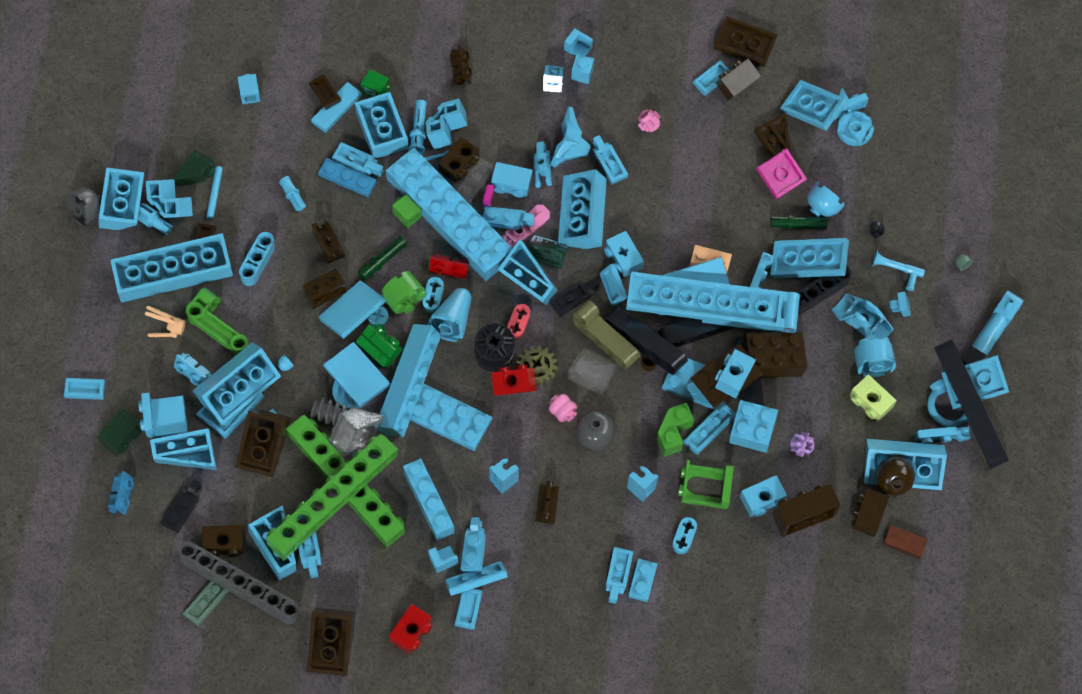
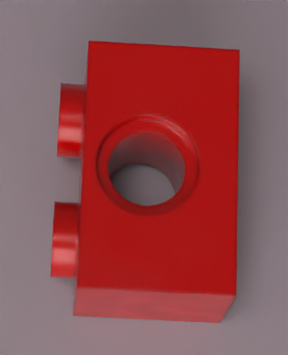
[491,365,537,396]
[389,604,433,654]

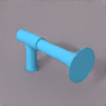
[871,249,925,291]

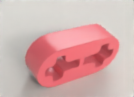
[507,304,531,340]

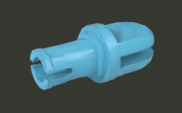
[138,204,173,235]

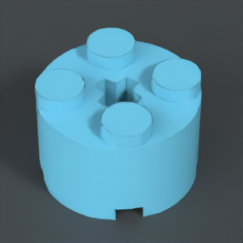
[854,337,896,378]

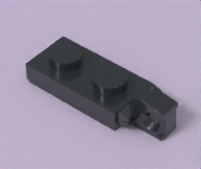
[549,277,600,317]
[161,479,202,533]

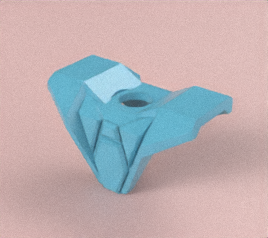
[550,107,590,168]
[832,294,894,340]

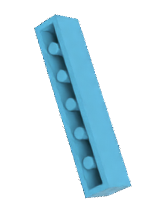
[375,324,441,437]

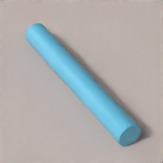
[206,166,223,220]

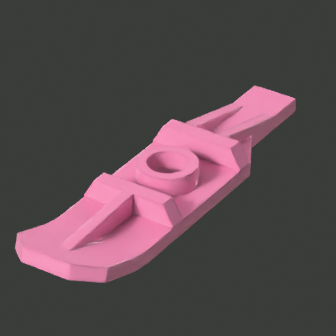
[502,205,550,247]

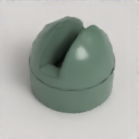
[955,254,972,271]

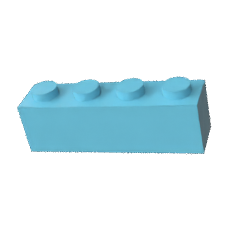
[403,458,454,541]

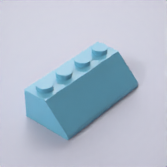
[558,169,607,249]
[193,343,281,425]
[863,439,947,490]

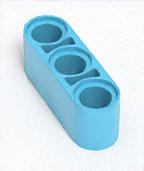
[239,232,275,286]

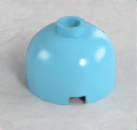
[807,182,845,217]

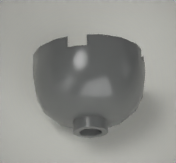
[67,187,102,226]
[576,411,615,451]

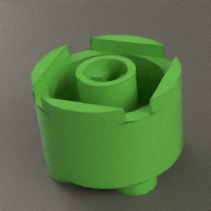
[381,271,427,314]

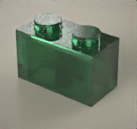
[97,408,142,457]

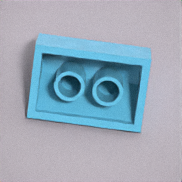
[99,168,144,230]

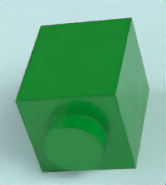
[361,69,391,97]

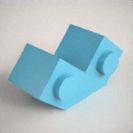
[426,98,468,149]
[146,179,193,218]

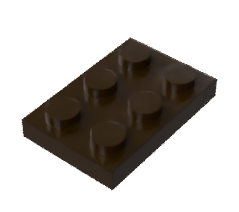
[713,16,778,67]

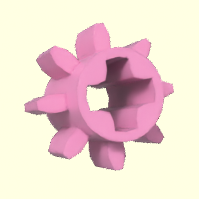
[638,109,660,132]

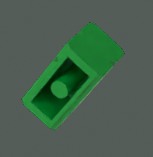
[356,324,403,367]

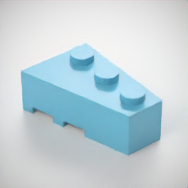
[497,239,557,305]
[150,428,217,470]
[248,505,296,581]

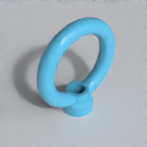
[927,379,968,427]

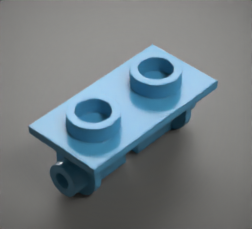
[107,471,134,515]

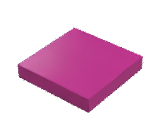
[756,148,807,199]

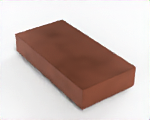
[883,525,928,559]

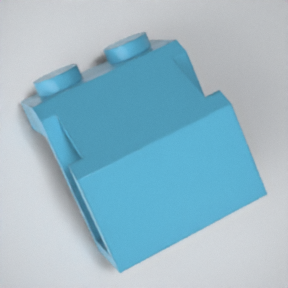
[138,393,188,438]

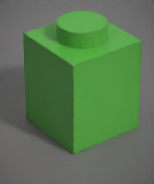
[392,194,422,228]

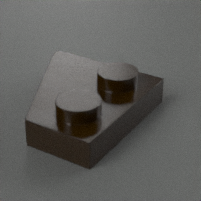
[754,113,790,158]

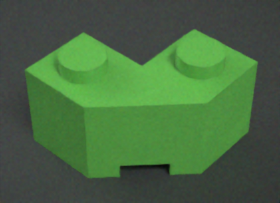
[657,402,694,457]

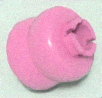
[549,394,577,422]

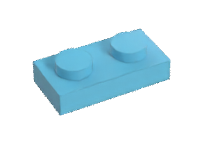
[628,558,658,602]

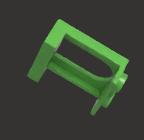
[678,460,734,509]

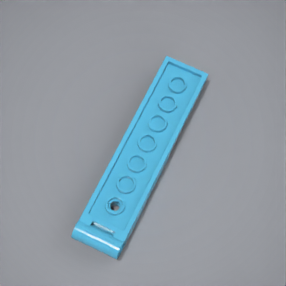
[626,272,800,333]

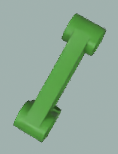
[186,288,248,356]

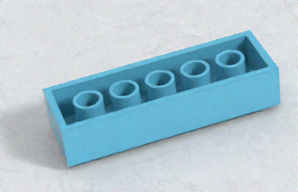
[110,233,233,303]

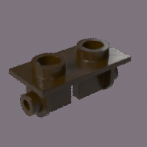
[450,45,472,85]
[535,481,559,524]

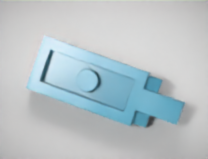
[592,135,628,185]
[332,142,384,177]
[482,206,535,230]
[750,252,774,289]
[914,427,970,444]
[461,517,486,572]
[299,523,322,578]
[606,547,633,604]

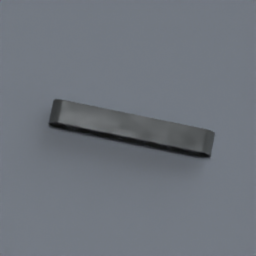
[179,541,299,624]

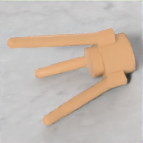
[145,306,186,338]

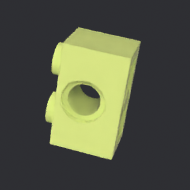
[850,375,897,422]

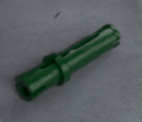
[770,215,828,230]
[358,236,407,281]

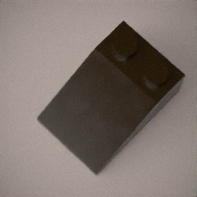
[690,344,763,410]
[236,408,291,477]
[307,608,356,676]

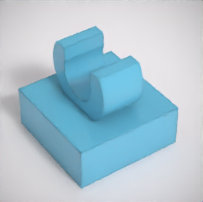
[889,292,911,317]

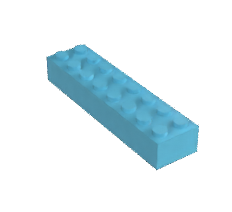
[386,148,513,281]

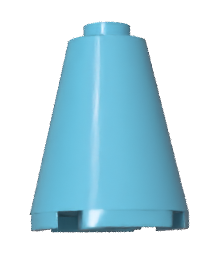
[428,288,472,342]

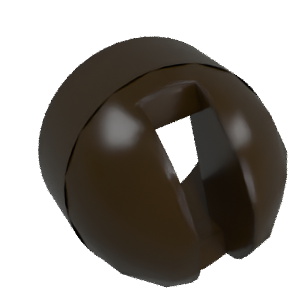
[641,356,656,372]

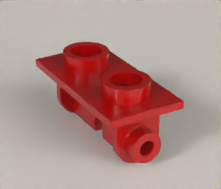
[429,254,469,279]

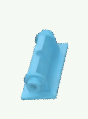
[174,353,211,386]

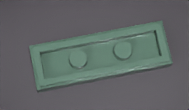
[183,570,237,627]

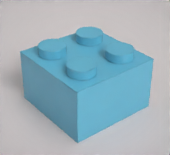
[729,400,778,453]

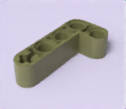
[573,300,641,370]

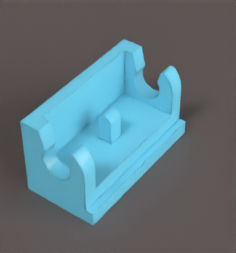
[489,459,519,494]
[627,466,658,502]

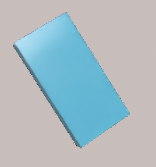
[693,60,730,96]
[599,264,627,307]
[64,378,105,400]
[455,589,483,630]

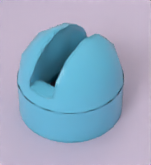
[277,355,294,371]

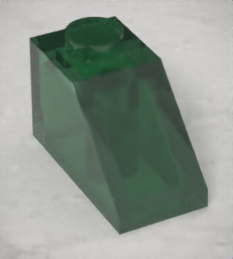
[173,149,215,187]

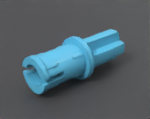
[279,176,306,212]

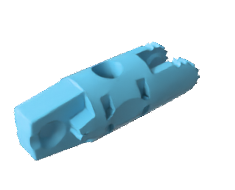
[534,141,552,188]

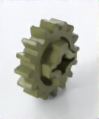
[516,346,558,387]

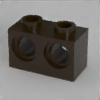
[438,137,480,183]
[302,268,346,309]

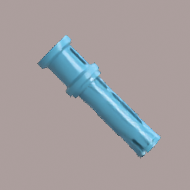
[408,100,427,154]

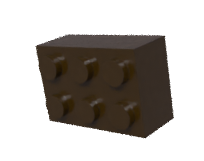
[742,332,807,378]
[772,484,841,537]

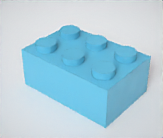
[355,92,408,159]

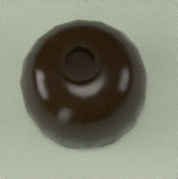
[875,455,915,496]

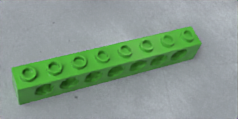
[286,415,405,548]
[266,433,398,561]

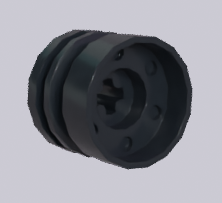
[474,323,515,372]

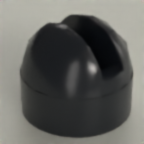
[869,221,885,237]

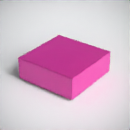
[483,184,494,209]

